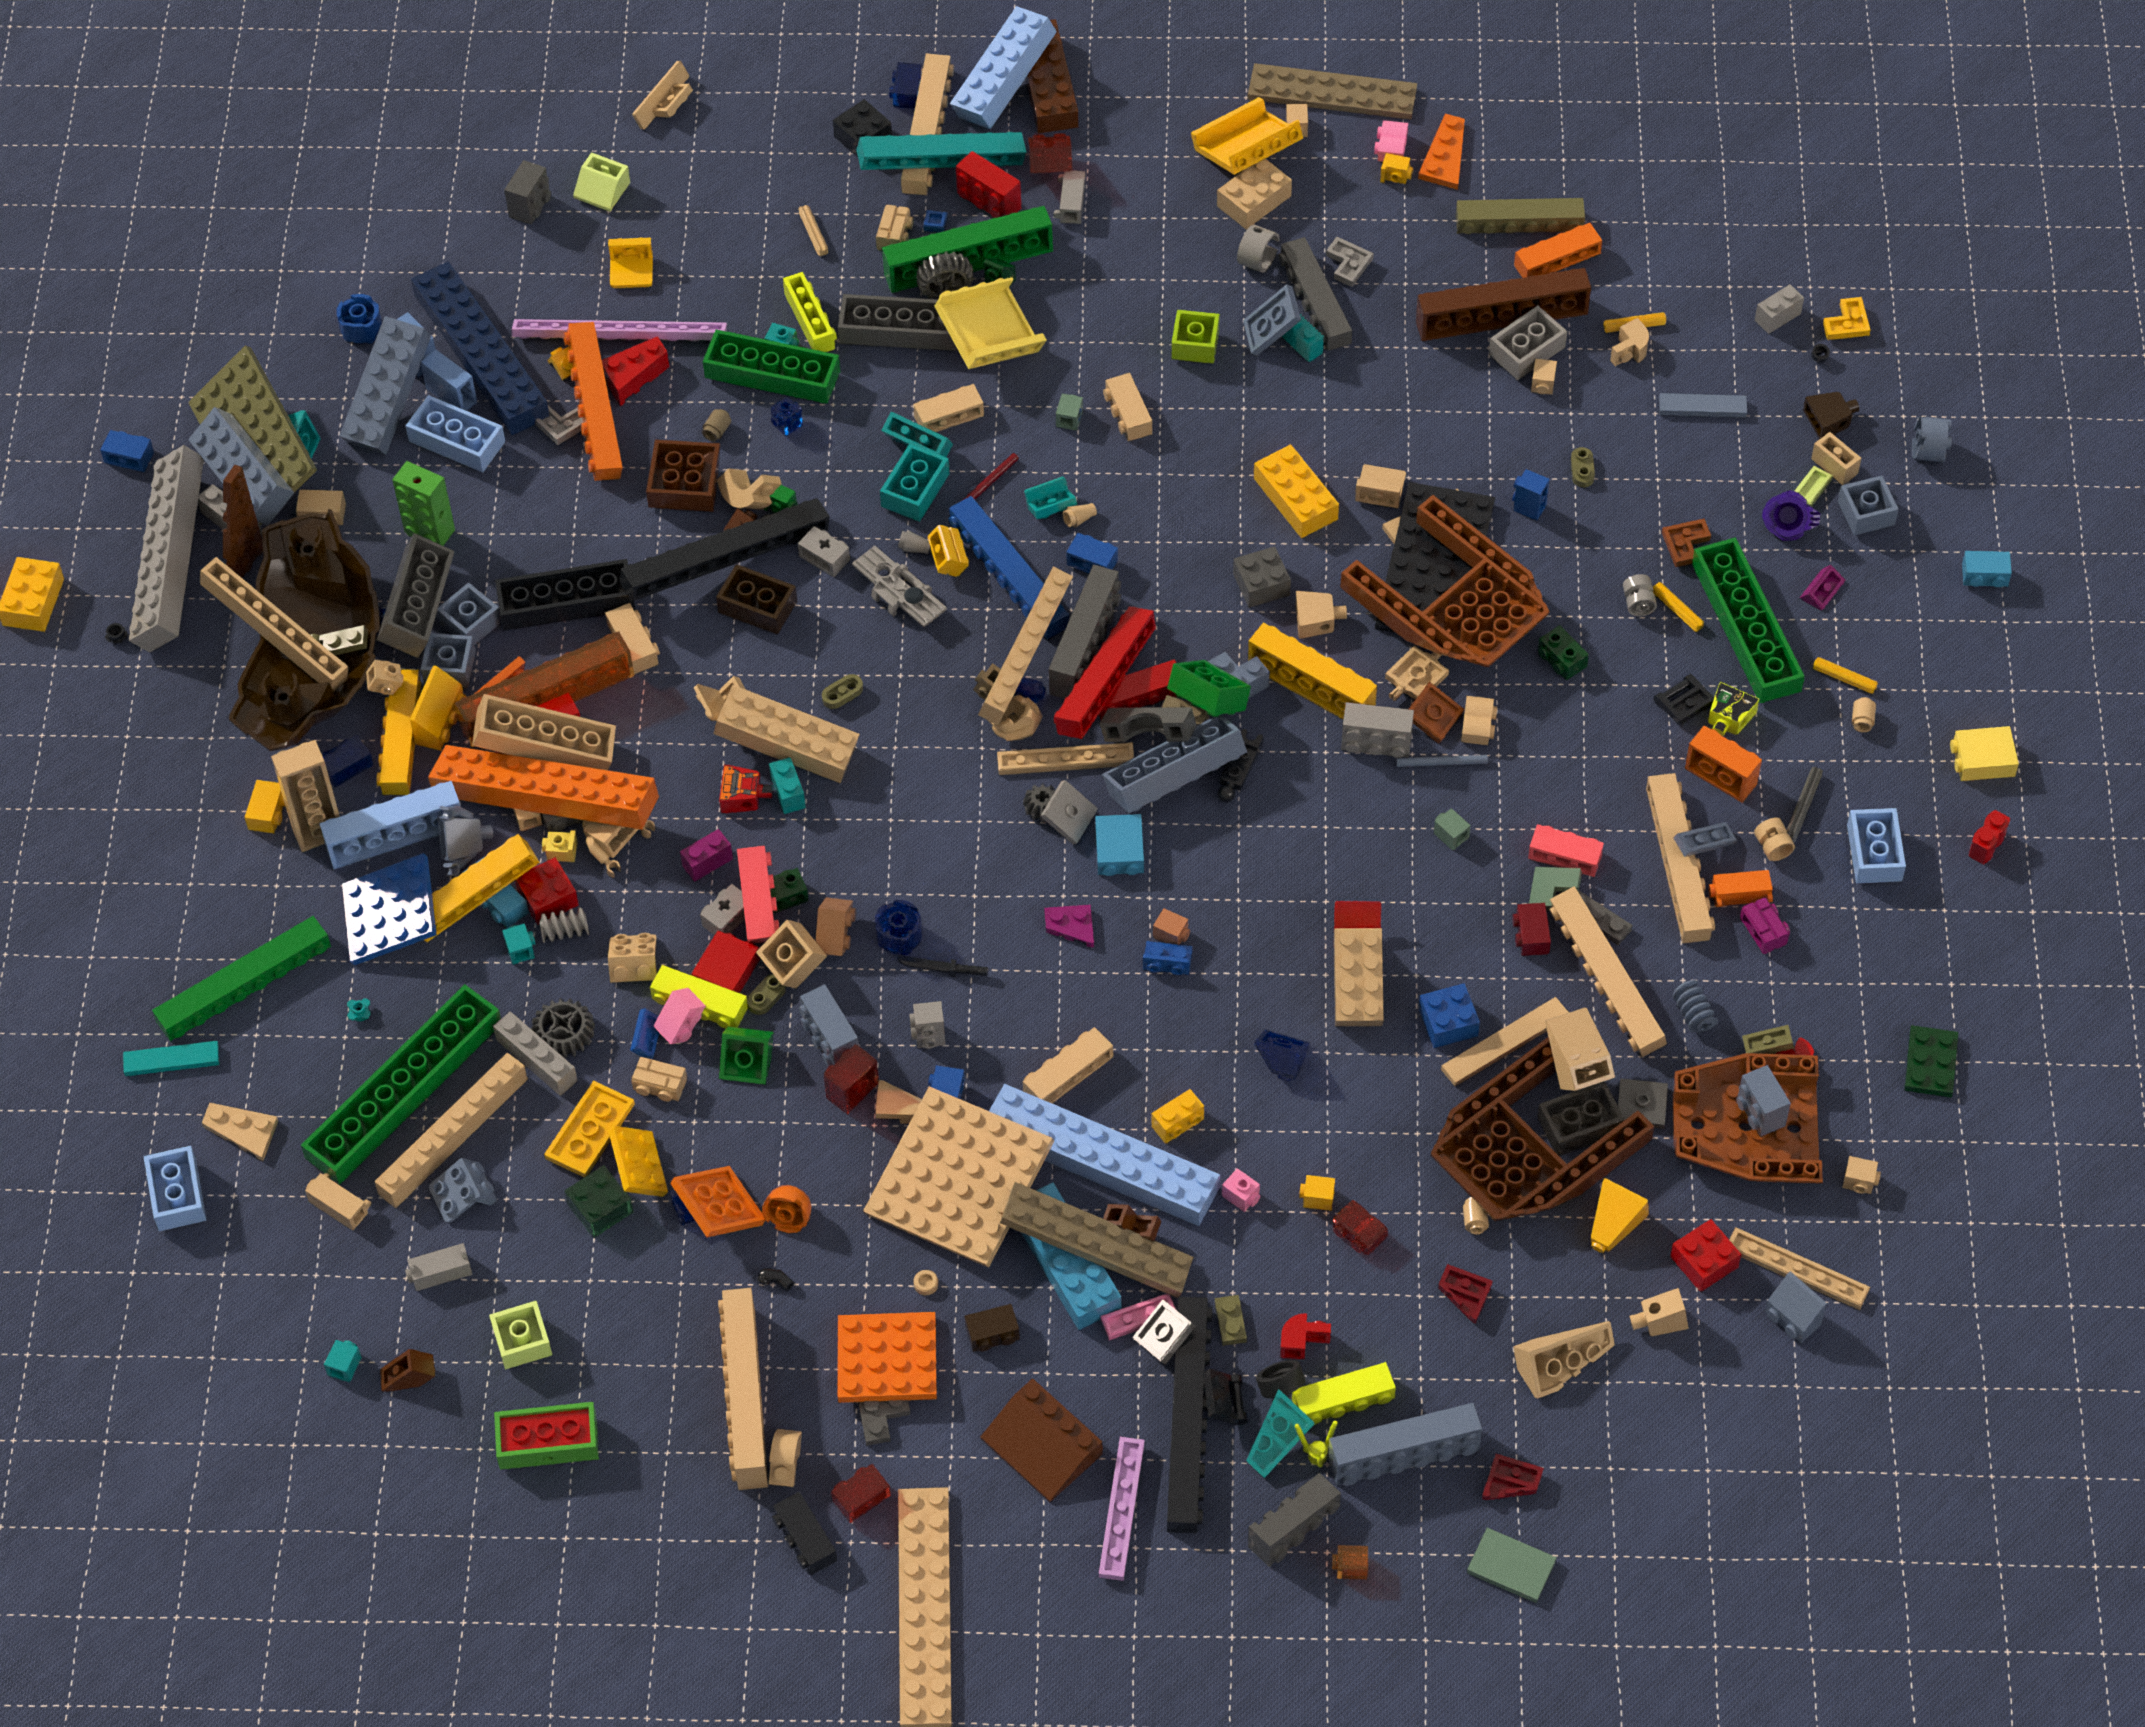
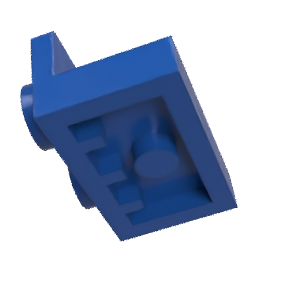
[1143,941,1193,975]

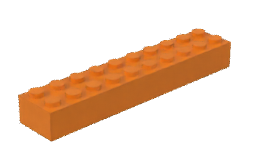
[428,745,659,830]

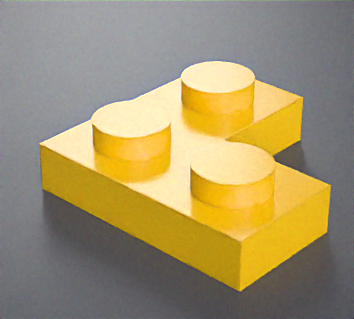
[1823,297,1871,340]

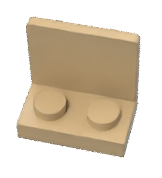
[1355,464,1406,508]

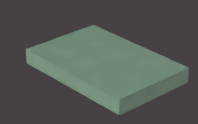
[1467,1528,1557,1603]

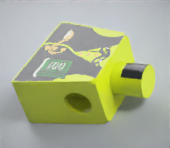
[1708,682,1759,736]

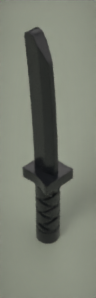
[897,955,989,977]

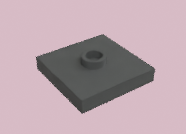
[1616,1078,1668,1129]

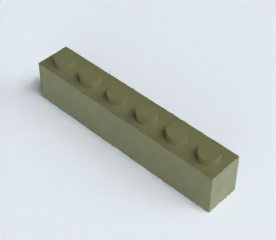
[1456,198,1585,234]

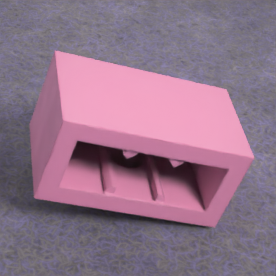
[654,988,706,1044]

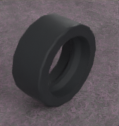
[1256,1360,1305,1398]

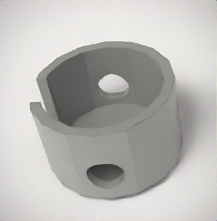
[1237,224,1280,273]

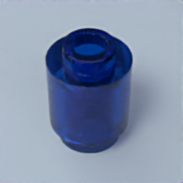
[1014,677,1046,703]

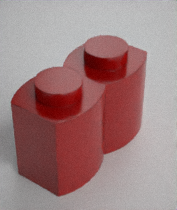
[1969,810,2010,864]

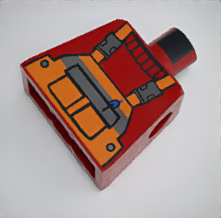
[719,765,773,813]

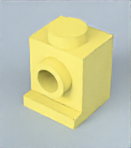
[542,830,578,862]

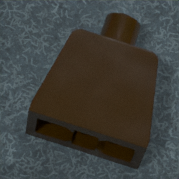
[1803,392,1859,439]

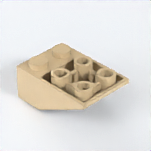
[1545,1008,1615,1091]

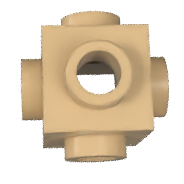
[366,660,403,695]

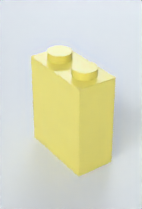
[1950,726,2019,781]

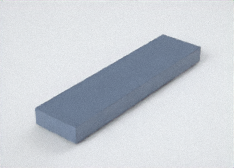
[1659,393,1747,417]

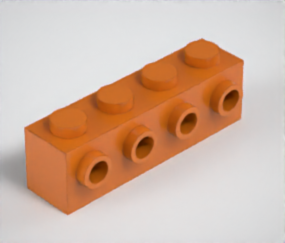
[1514,223,1602,278]

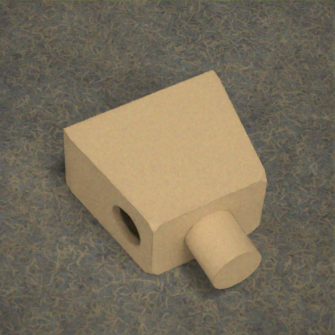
[1295,591,1347,639]
[1629,1288,1689,1336]

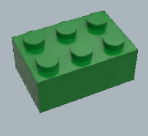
[1167,660,1251,717]

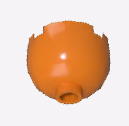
[762,1185,812,1233]

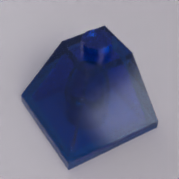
[1254,1029,1310,1081]

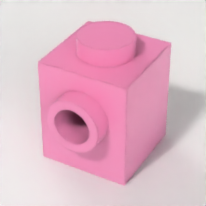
[1222,1168,1260,1212]

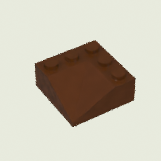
[646,439,720,512]

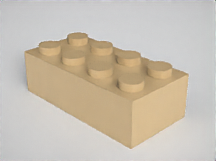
[1334,928,1383,1026]

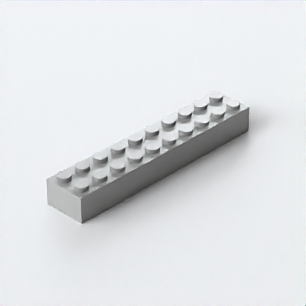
[129,445,204,652]

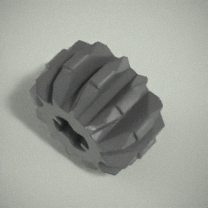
[1023,783,1056,823]

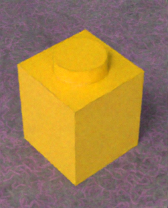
[1299,1175,1335,1211]

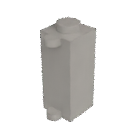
[1054,170,1085,224]
[405,1243,473,1291]

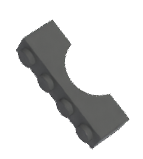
[1100,707,1197,742]

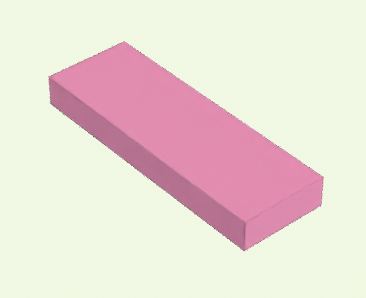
[1101,1294,1176,1340]

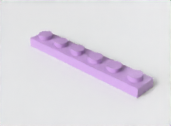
[1099,1437,1145,1581]

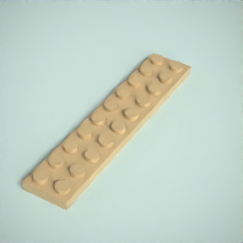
[898,1488,952,1727]

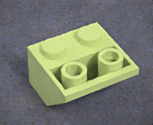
[573,153,630,211]

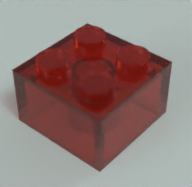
[1028,133,1072,173]
[824,1044,879,1115]

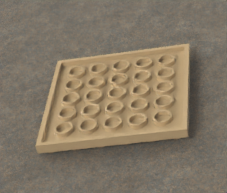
[863,1086,1054,1268]

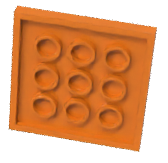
[838,1312,937,1403]

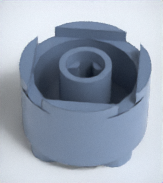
[1912,416,1952,463]

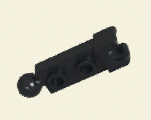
[1217,729,1264,803]

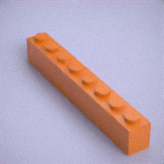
[564,322,623,481]

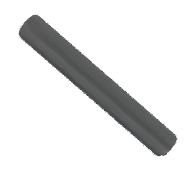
[1787,767,1823,843]

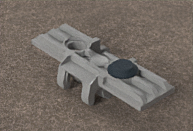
[852,546,947,627]

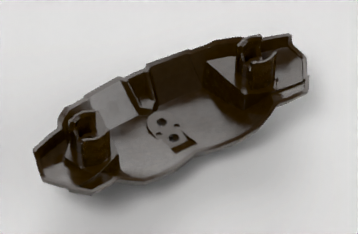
[229,509,380,752]

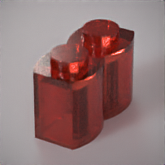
[1332,1200,1388,1256]

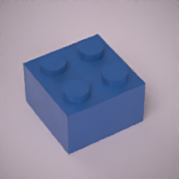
[1419,983,1480,1048]

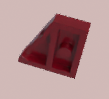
[1438,1264,1493,1324]

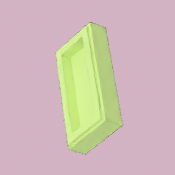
[1794,466,1833,507]

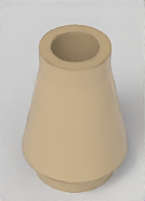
[1063,503,1097,528]

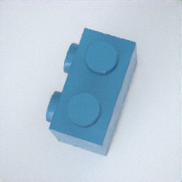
[1962,551,2012,587]

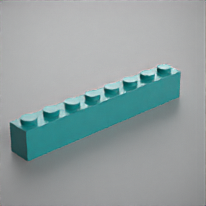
[857,132,1026,170]

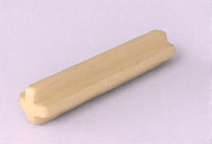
[798,205,828,256]

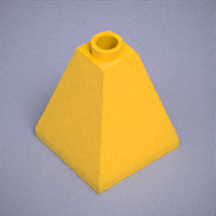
[1591,1178,1649,1253]

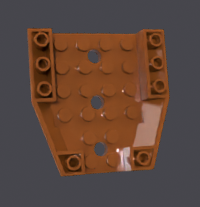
[1673,1053,1823,1184]

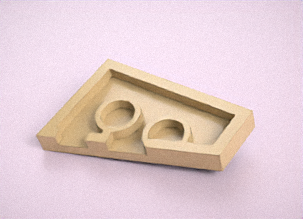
[202,1103,278,1161]

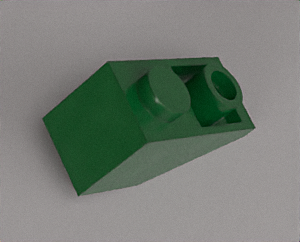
[984,258,1016,289]

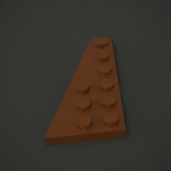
[223,464,263,578]

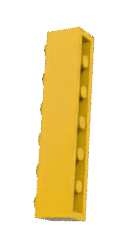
[377,670,422,795]
[425,834,540,942]

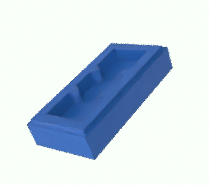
[630,1008,659,1059]

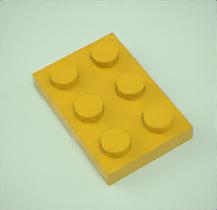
[608,1126,668,1197]

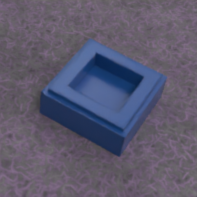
[923,210,948,233]

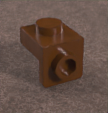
[724,508,758,531]

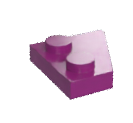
[1044,905,1094,948]

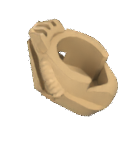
[986,695,1042,741]

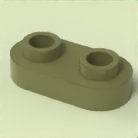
[1571,447,1595,488]
[822,674,863,709]
[747,974,786,1015]

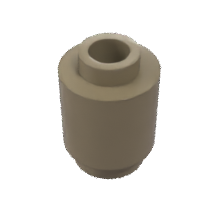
[702,409,731,442]

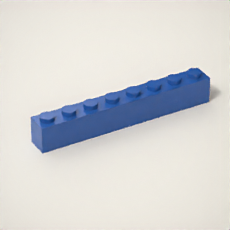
[948,496,1069,639]

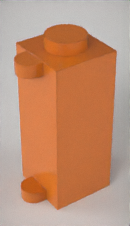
[1708,870,1773,907]

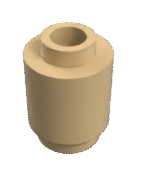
[1852,697,1876,732]
[1463,1197,1489,1234]

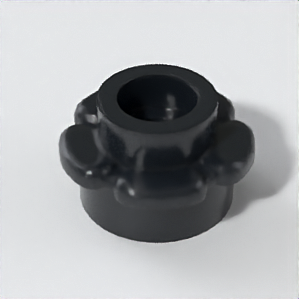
[105,623,127,644]

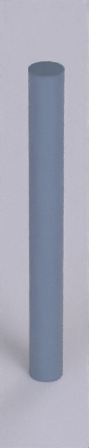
[1396,755,1488,767]

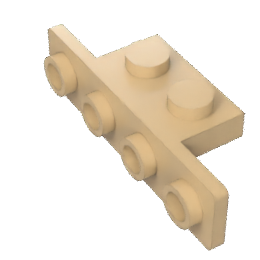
[632,61,693,129]

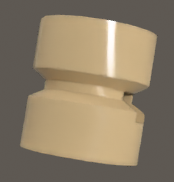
[1754,818,1795,861]

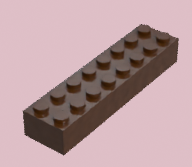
[1416,268,1591,341]

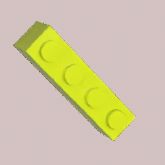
[650,965,748,1028]
[1292,1362,1396,1425]

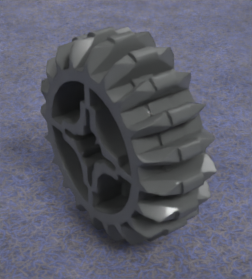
[916,251,974,300]
[531,997,595,1059]

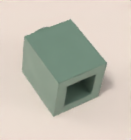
[1056,394,1083,431]
[1434,808,1471,851]

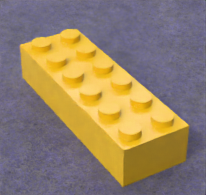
[1248,622,1377,719]

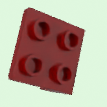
[1334,901,1381,930]

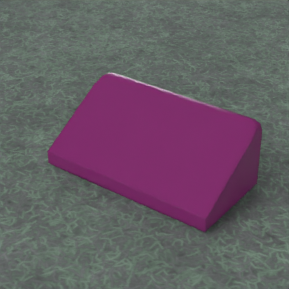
[1800,565,1846,610]

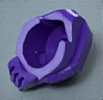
[1762,490,1820,541]

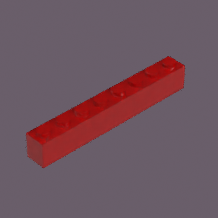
[1054,606,1156,739]

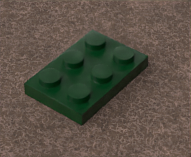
[1904,1025,1958,1098]

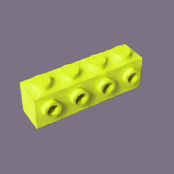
[783,272,837,352]

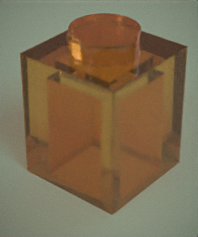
[1332,1545,1368,1580]

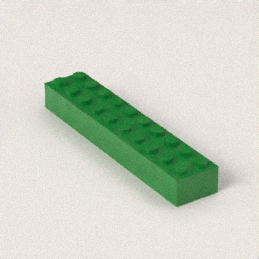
[301,984,501,1185]

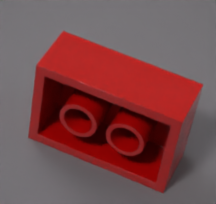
[956,151,1022,218]

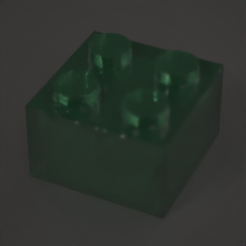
[564,1165,634,1238]

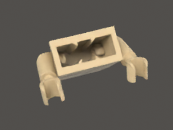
[582,820,655,878]

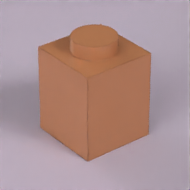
[1153,908,1190,945]

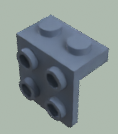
[429,1158,497,1223]

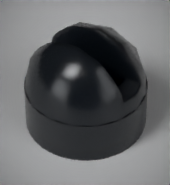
[1811,344,1830,363]

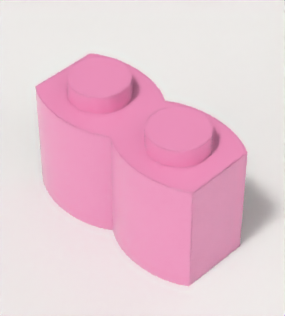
[1374,120,1408,162]

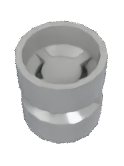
[1623,574,1657,617]

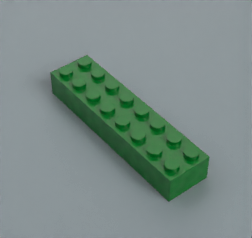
[882,206,1053,293]
[1692,537,1805,703]

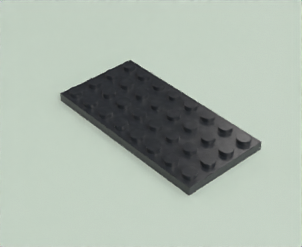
[1375,482,1495,633]

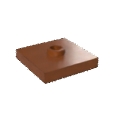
[1408,682,1465,744]

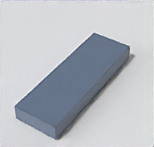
[1673,822,1737,857]

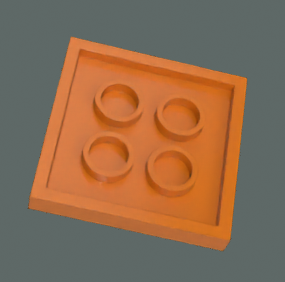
[670,1166,766,1237]

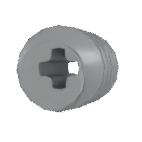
[540,907,589,943]

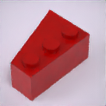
[602,336,669,407]

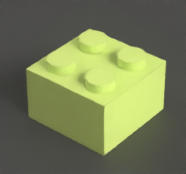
[489,1301,552,1370]

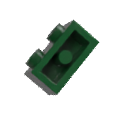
[1538,625,1589,680]
[770,868,809,914]

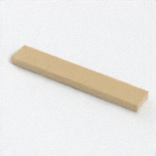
[997,742,1134,775]
[1441,997,1569,1086]
[1729,1227,1870,1310]

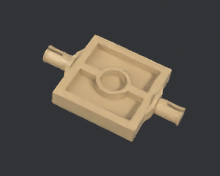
[1385,646,1449,701]

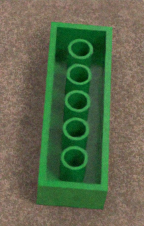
[703,329,840,404]

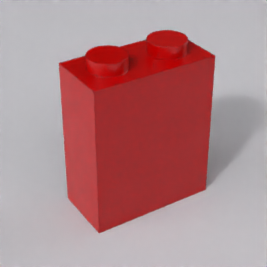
[691,931,760,993]

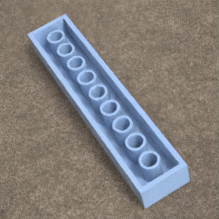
[989,1084,1220,1226]

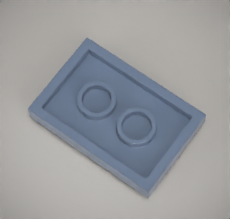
[1243,284,1301,356]

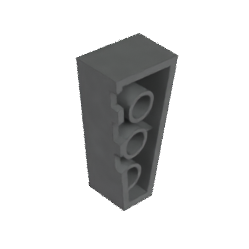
[1248,1473,1341,1567]

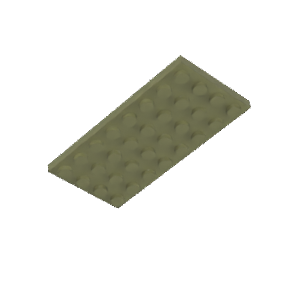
[188,345,317,526]

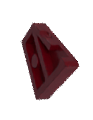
[1482,1454,1544,1500]

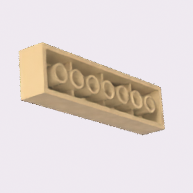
[718,1288,768,1490]

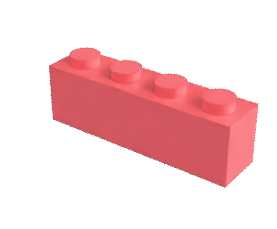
[737,846,779,943]

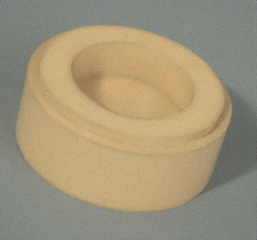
[914,1270,938,1296]

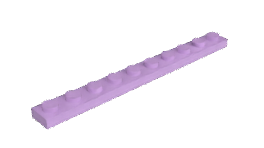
[512,319,727,342]

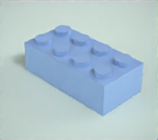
[406,395,505,473]

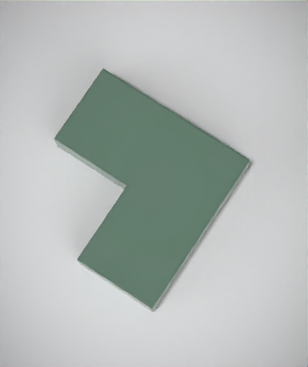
[1529,867,1582,911]

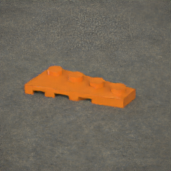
[1418,113,1465,190]

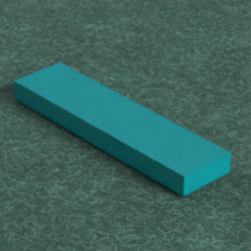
[123,1041,219,1076]

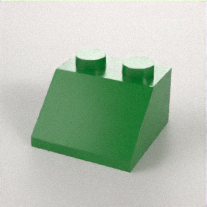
[719,1026,774,1084]

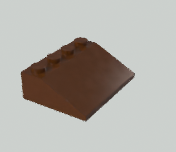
[980,1378,1103,1502]

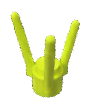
[1295,1421,1338,1467]

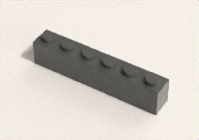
[1278,237,1352,351]

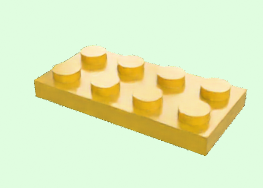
[544,1081,635,1178]

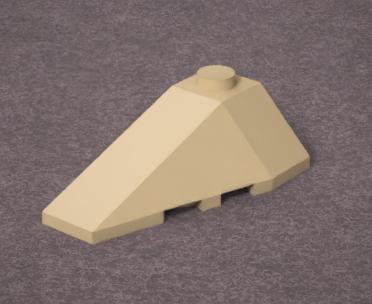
[1513,1321,1615,1399]

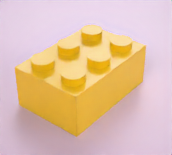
[0,557,64,632]

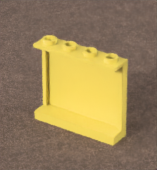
[934,277,1047,369]

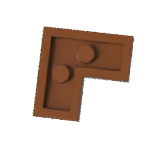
[1662,519,1711,567]

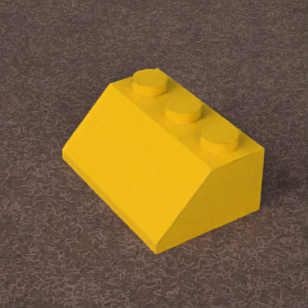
[410,666,466,751]

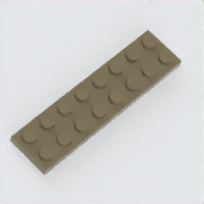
[1248,63,1417,120]
[1000,1182,1193,1298]

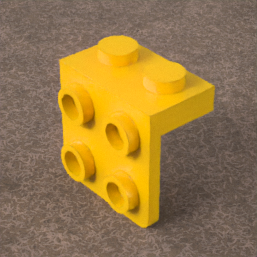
[608,238,653,288]

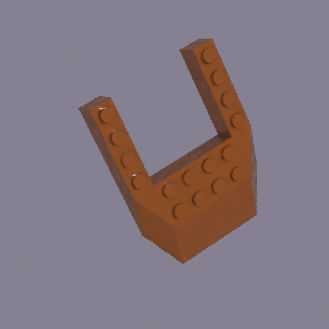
[1340,495,1549,667]

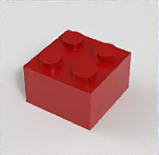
[515,857,579,925]
[1670,1219,1742,1292]

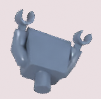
[437,806,493,877]

